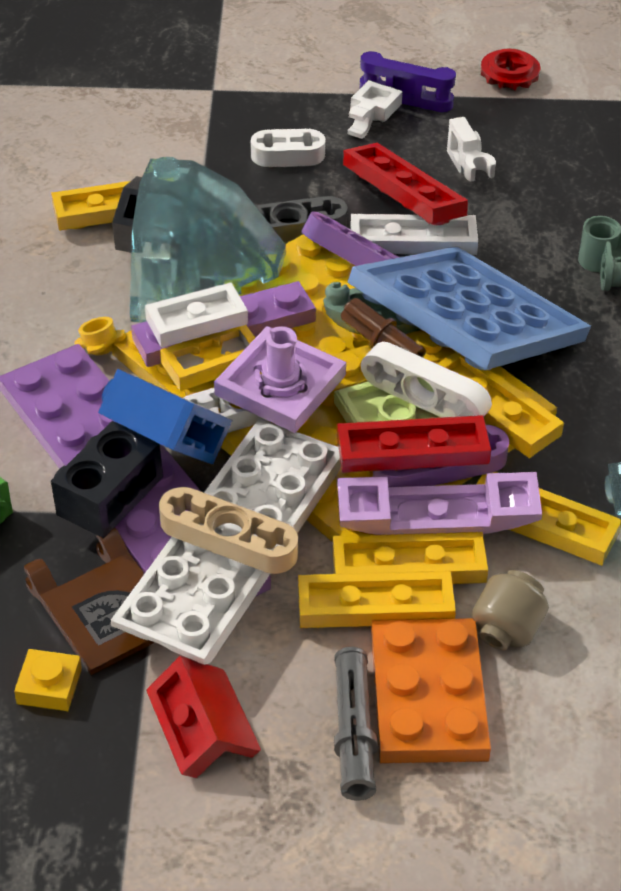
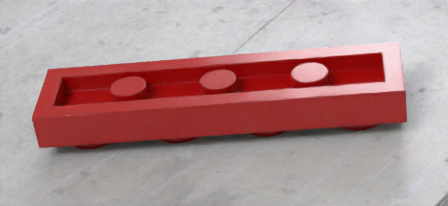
[343,143,468,225]

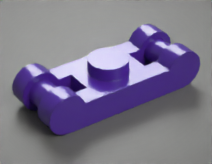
[359,51,456,112]

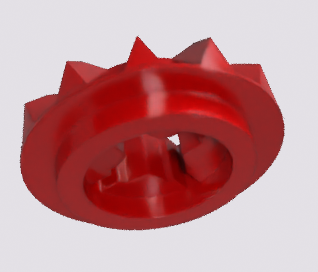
[480,48,541,91]

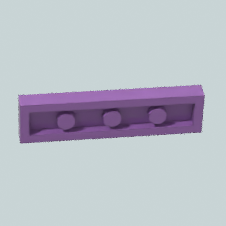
[131,281,316,367]

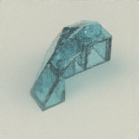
[130,157,287,323]

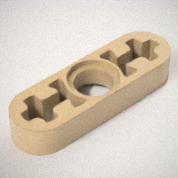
[159,487,298,574]

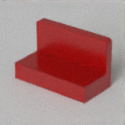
[146,656,261,778]

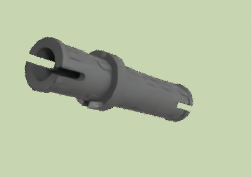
[334,647,378,801]

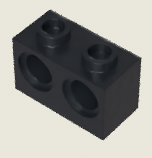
[51,421,163,539]

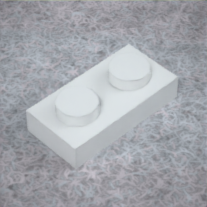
[145,283,248,348]

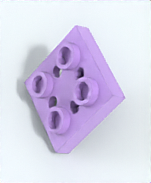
[214,326,346,433]

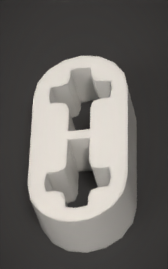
[251,129,326,167]

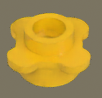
[74,317,126,356]

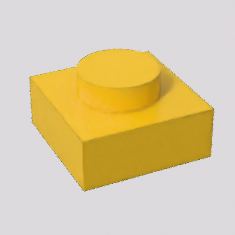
[14,649,82,711]

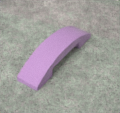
[337,472,542,535]

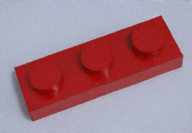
[337,415,491,473]

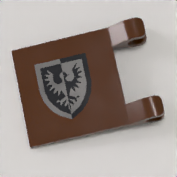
[24,527,156,676]

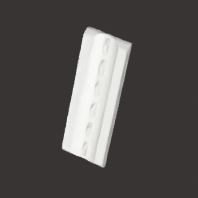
[111,418,341,665]

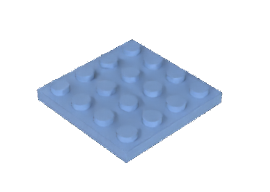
[347,247,591,370]

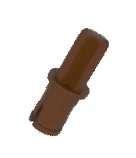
[340,298,426,358]

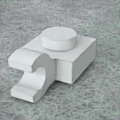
[347,80,403,139]
[447,117,496,182]

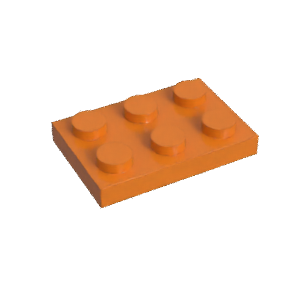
[371,618,491,764]

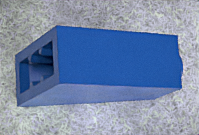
[98,369,233,464]

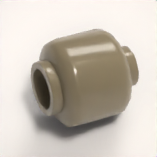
[472,570,549,651]

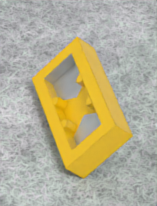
[160,325,255,391]

